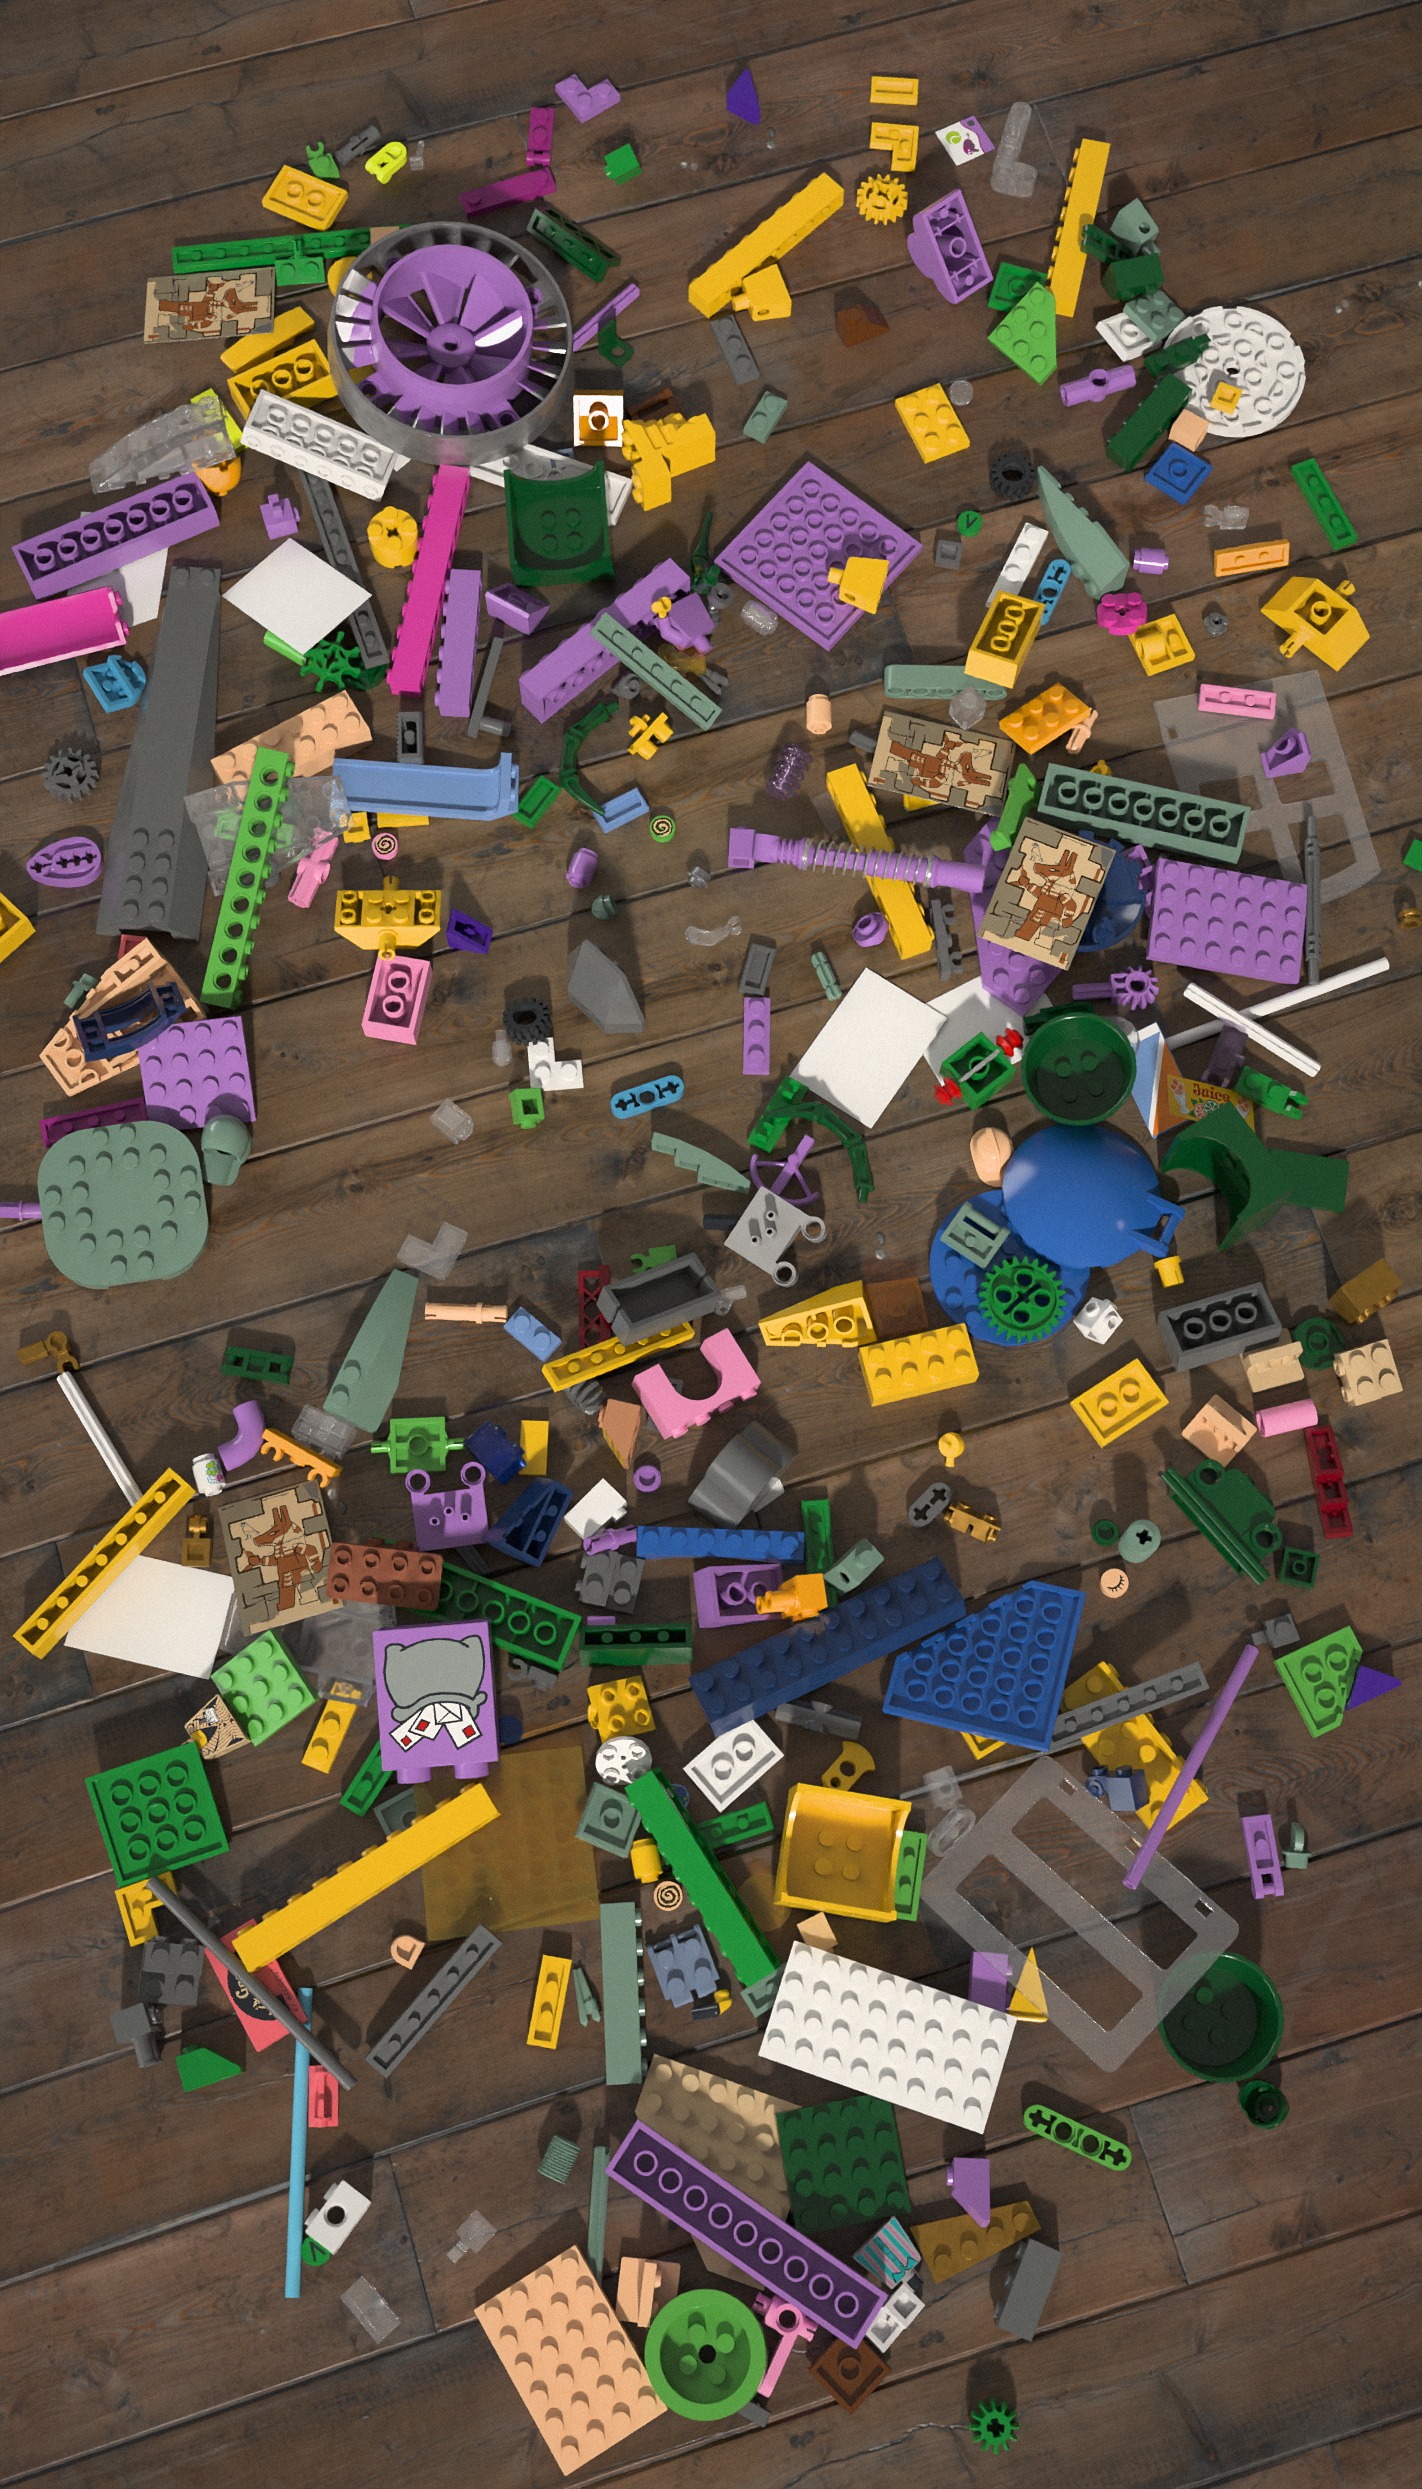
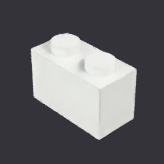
[564,1479,627,1540]

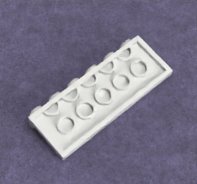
[241,389,399,502]

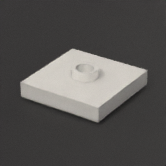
[1096,312,1162,362]

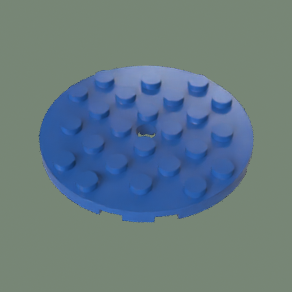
[929,1190,1090,1346]

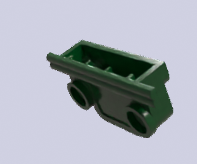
[1160,1459,1282,1586]

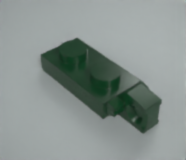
[1144,333,1211,382]
[1022,1000,1095,1036]

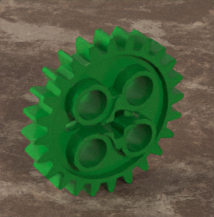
[978,1256,1066,1344]

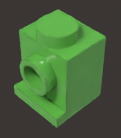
[508,1087,545,1129]

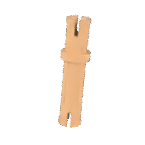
[425,1302,508,1324]

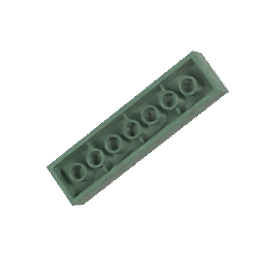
[1036,763,1251,866]

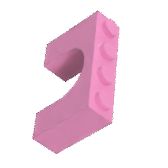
[631,1328,761,1440]

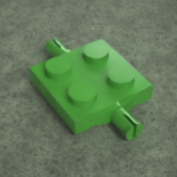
[371,1417,465,1475]

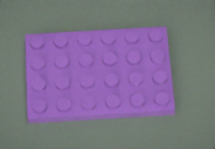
[1146,858,1307,986]

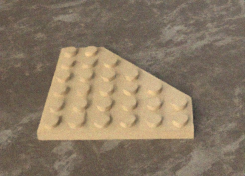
[635,2054,801,2291]

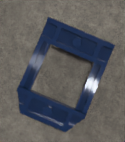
[72,981,186,1063]

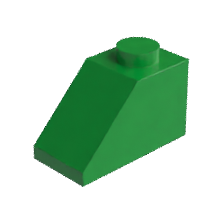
[175,2043,246,2092]

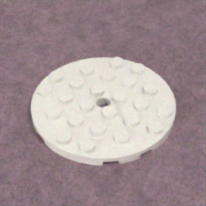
[1164,306,1306,437]

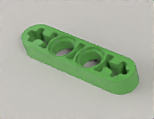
[1022,2104,1132,2171]

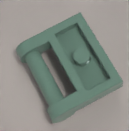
[940,1201,1011,1270]

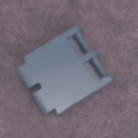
[645,1923,720,2008]

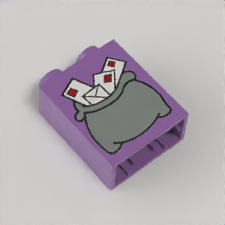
[372,1618,501,1784]

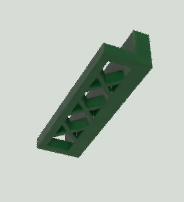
[526,207,621,283]

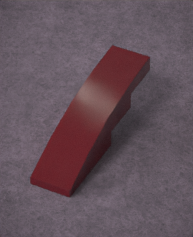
[1304,1425,1354,1539]

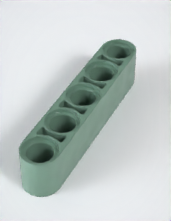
[884,665,1007,700]

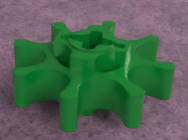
[300,631,360,692]

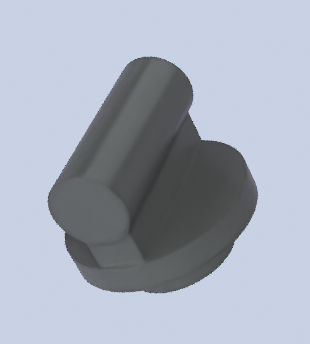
[611,672,641,699]

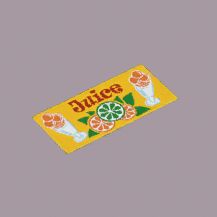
[1167,1074,1255,1133]

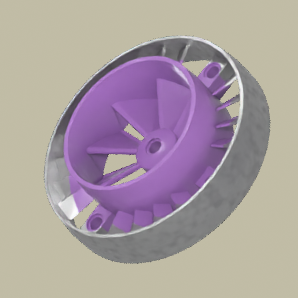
[328,221,574,467]

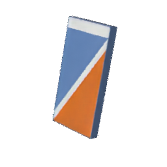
[1127,1022,1192,1139]

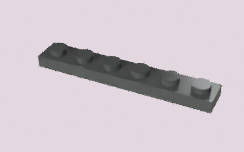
[1050,1662,1209,1750]
[364,1922,502,2078]

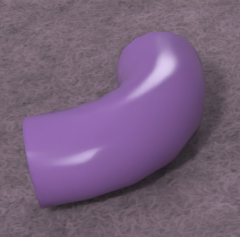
[217,1400,266,1471]

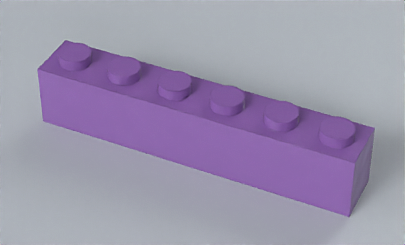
[435,569,483,717]

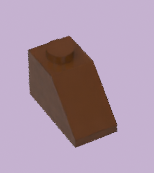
[836,304,889,349]

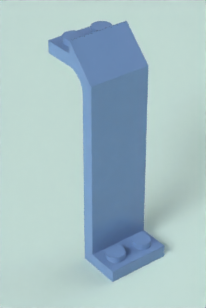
[330,752,519,821]

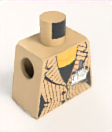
[179,1694,251,1761]

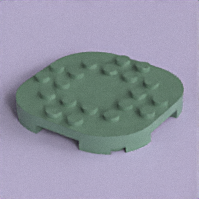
[37,1121,210,1289]

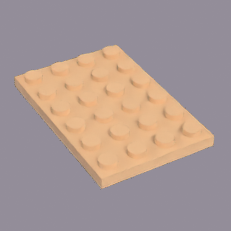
[474,2243,669,2476]

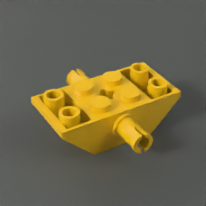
[1261,576,1370,672]
[334,876,442,961]

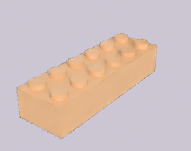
[210,690,373,814]

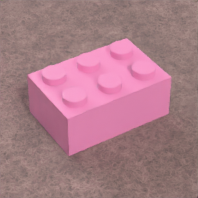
[362,954,433,1045]

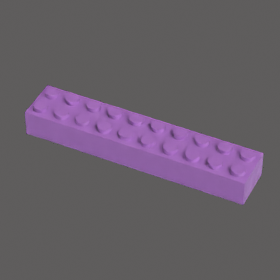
[604,2118,889,2350]

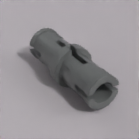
[335,125,380,166]

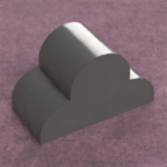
[687,1420,799,1530]

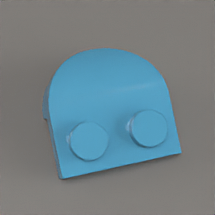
[83,655,146,713]

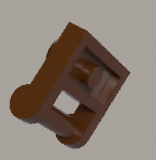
[624,386,688,423]

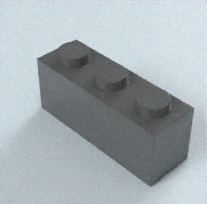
[992,2236,1063,2342]

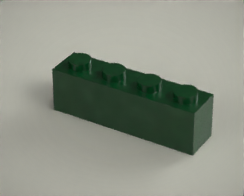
[1106,372,1193,473]
[579,1623,693,1667]

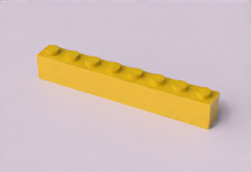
[1045,139,1110,317]
[689,173,844,319]
[826,764,934,960]
[13,1468,196,1659]

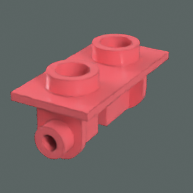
[309,2065,338,2127]

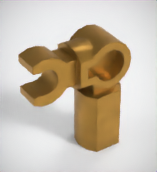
[16,1331,79,1374]

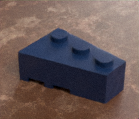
[481,1477,574,1567]

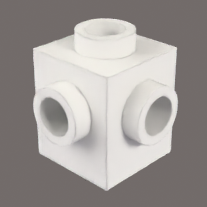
[1073,1297,1123,1345]

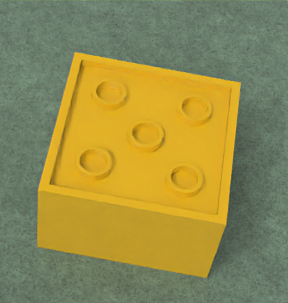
[773,1783,912,1923]

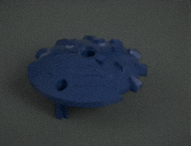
[1076,830,1146,952]

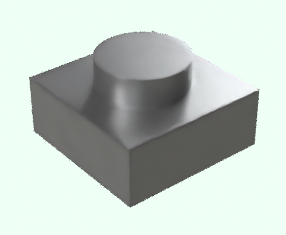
[934,540,963,570]

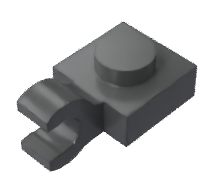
[1247,1614,1300,1650]
[507,1659,559,1692]

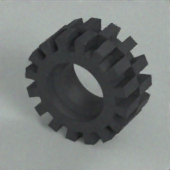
[989,451,1035,501]
[502,997,553,1046]

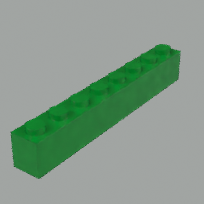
[624,1766,782,1988]

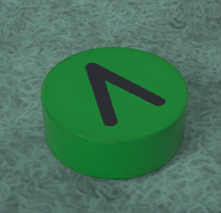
[957,511,982,537]
[301,2236,331,2266]

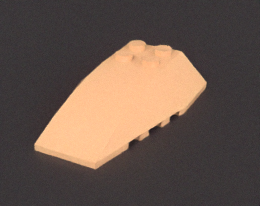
[39,938,207,1097]

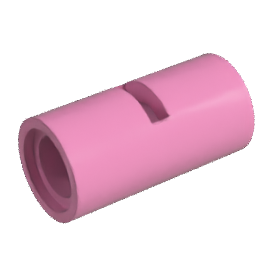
[1256,1398,1318,1437]

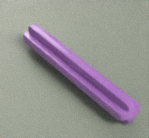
[572,283,640,352]

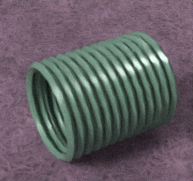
[537,2134,581,2184]

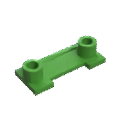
[990,763,1043,852]

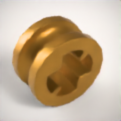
[1398,908,1422,929]

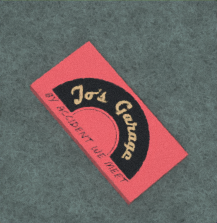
[204,1918,310,2052]

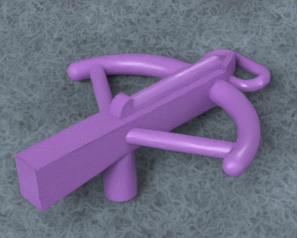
[750,1135,820,1207]

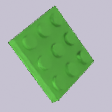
[210,1628,320,1747]

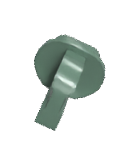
[64,973,100,1010]
[1281,1822,1312,1869]

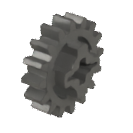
[42,748,100,803]

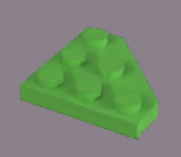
[988,282,1057,386]
[1274,1625,1363,1738]

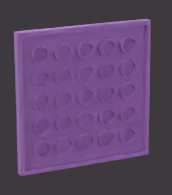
[714,461,923,652]

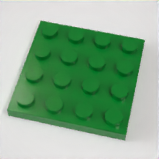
[85,1740,231,1889]

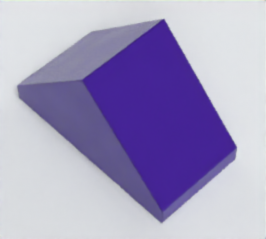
[727,69,760,125]
[446,909,493,954]
[1345,1665,1402,1711]

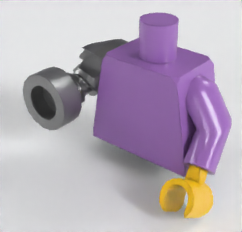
[651,582,734,656]

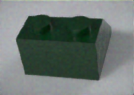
[1101,253,1165,301]

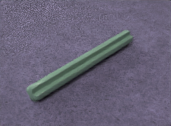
[587,2146,610,2287]

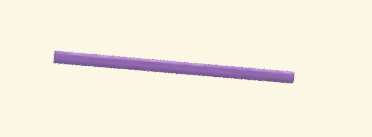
[1123,1644,1259,1890]

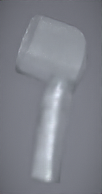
[409,141,424,171]

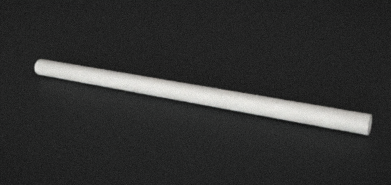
[1165,957,1389,1050]

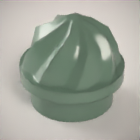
[592,895,618,920]

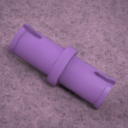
[583,1524,637,1555]

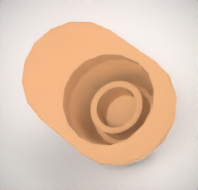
[970,1127,1014,1187]

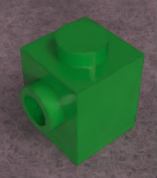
[604,144,643,186]

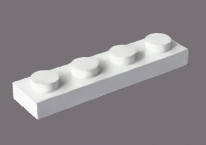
[986,522,1049,608]

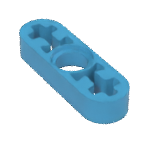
[1033,559,1071,625]
[611,1075,684,1119]

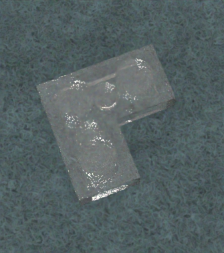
[396,1222,469,1282]

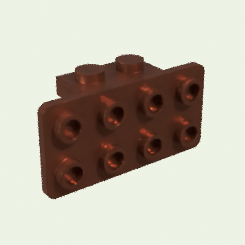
[326,1537,444,1611]

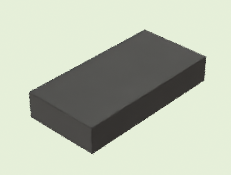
[738,943,777,998]

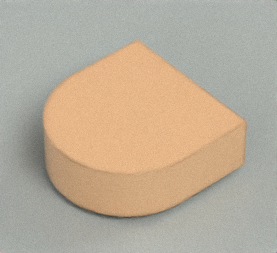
[391,1935,426,1970]

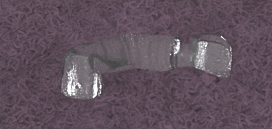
[685,916,742,946]

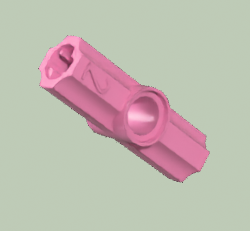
[288,830,339,908]

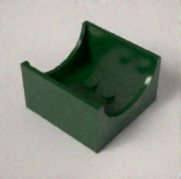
[503,460,615,588]
[1159,1101,1295,1252]

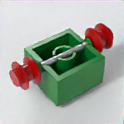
[934,1028,1024,1112]

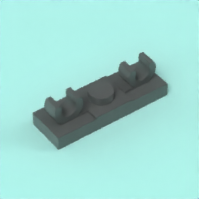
[929,899,964,982]

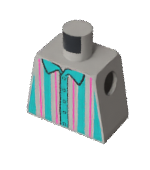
[852,2216,925,2293]

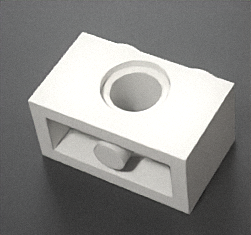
[305,2180,371,2255]

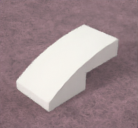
[865,2283,925,2353]

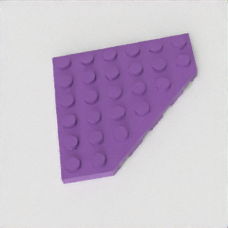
[963,816,1078,1017]

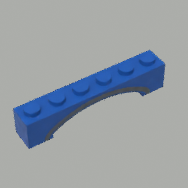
[636,1526,804,1565]

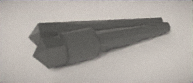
[686,659,729,695]

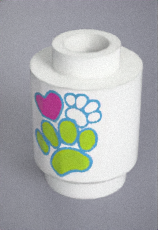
[192,1453,226,1496]

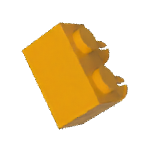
[756,1573,828,1623]

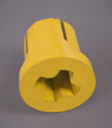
[1154,1256,1185,1288]

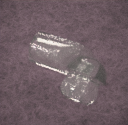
[714,1285,747,1316]

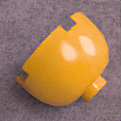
[191,451,242,496]

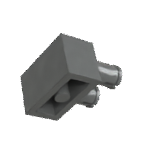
[109,2002,164,2069]

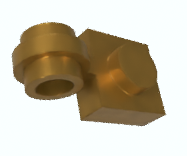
[181,1514,213,1567]

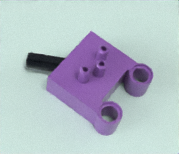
[405,1462,492,1577]

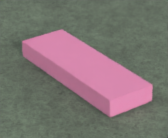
[1198,684,1277,720]

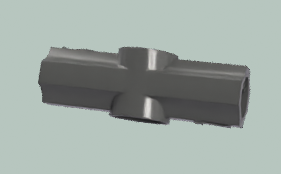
[775,1699,862,1741]

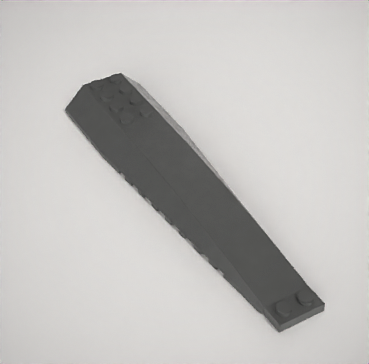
[96,566,223,942]

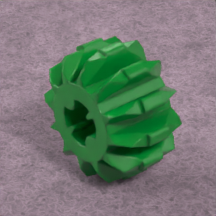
[968,2397,1020,2454]

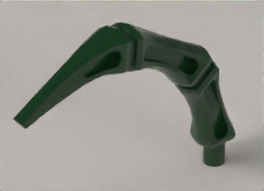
[689,512,720,594]
[558,701,619,817]
[763,1101,875,1203]

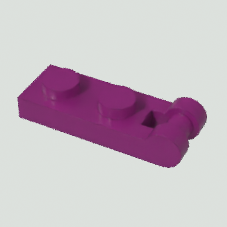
[526,107,555,167]

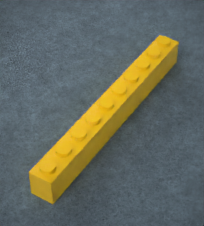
[232,1782,501,1972]

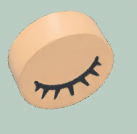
[1100,1569,1129,1598]

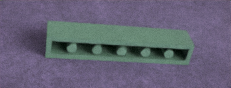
[600,1902,648,2085]

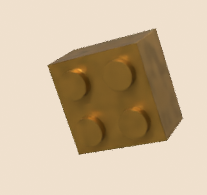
[1328,1258,1403,1326]

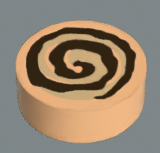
[654,1881,682,1911]

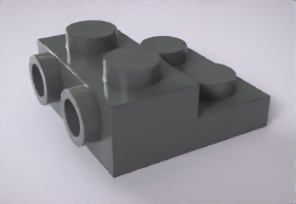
[574,1548,645,1616]
[137,1936,205,2006]

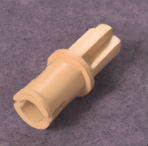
[1066,708,1098,755]

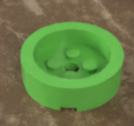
[645,2289,768,2421]

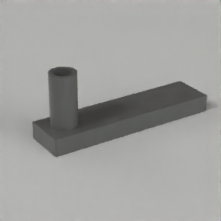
[467,636,512,738]

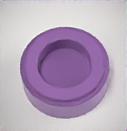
[634,1465,661,1493]

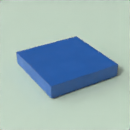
[1144,441,1213,506]

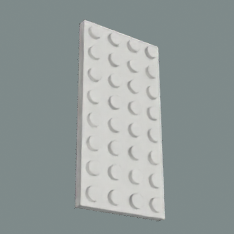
[759,1941,1017,2134]

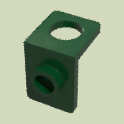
[598,318,634,368]

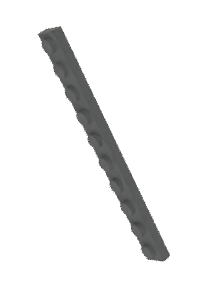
[296,467,390,669]

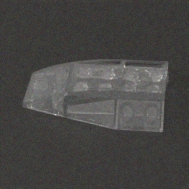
[183,775,355,897]

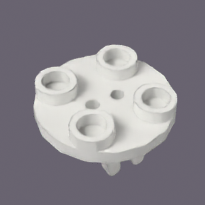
[595,1736,652,1786]

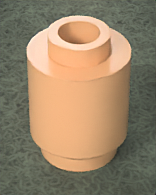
[806,694,832,734]

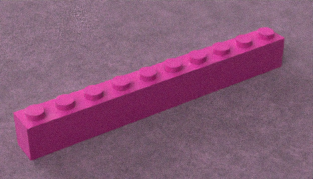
[387,464,471,699]

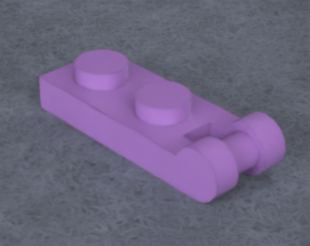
[1240,1814,1284,1899]

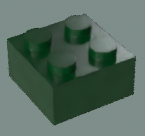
[1276,1546,1320,1590]

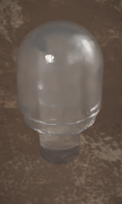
[491,1030,513,1067]

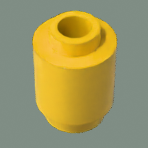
[630,1838,663,1883]

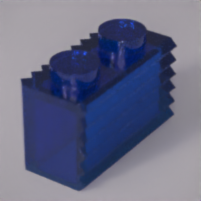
[463,1420,527,1486]

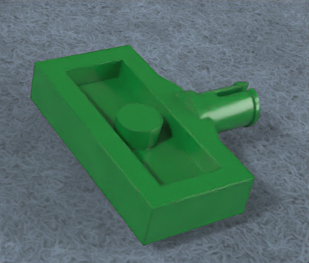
[274,240,326,286]

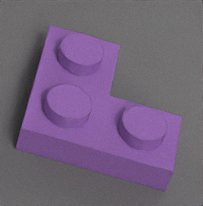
[555,74,620,123]

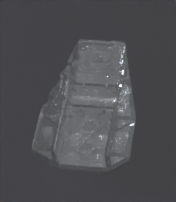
[89,395,236,494]
[218,1593,397,1707]

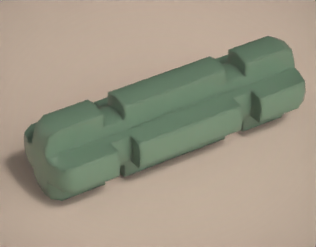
[811,952,842,1001]

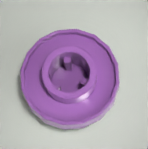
[852,912,889,947]

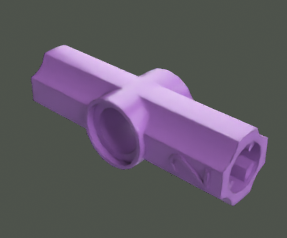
[1060,364,1136,407]

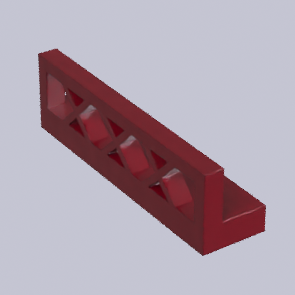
[578,1265,613,1376]

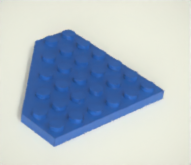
[882,1580,1086,1753]

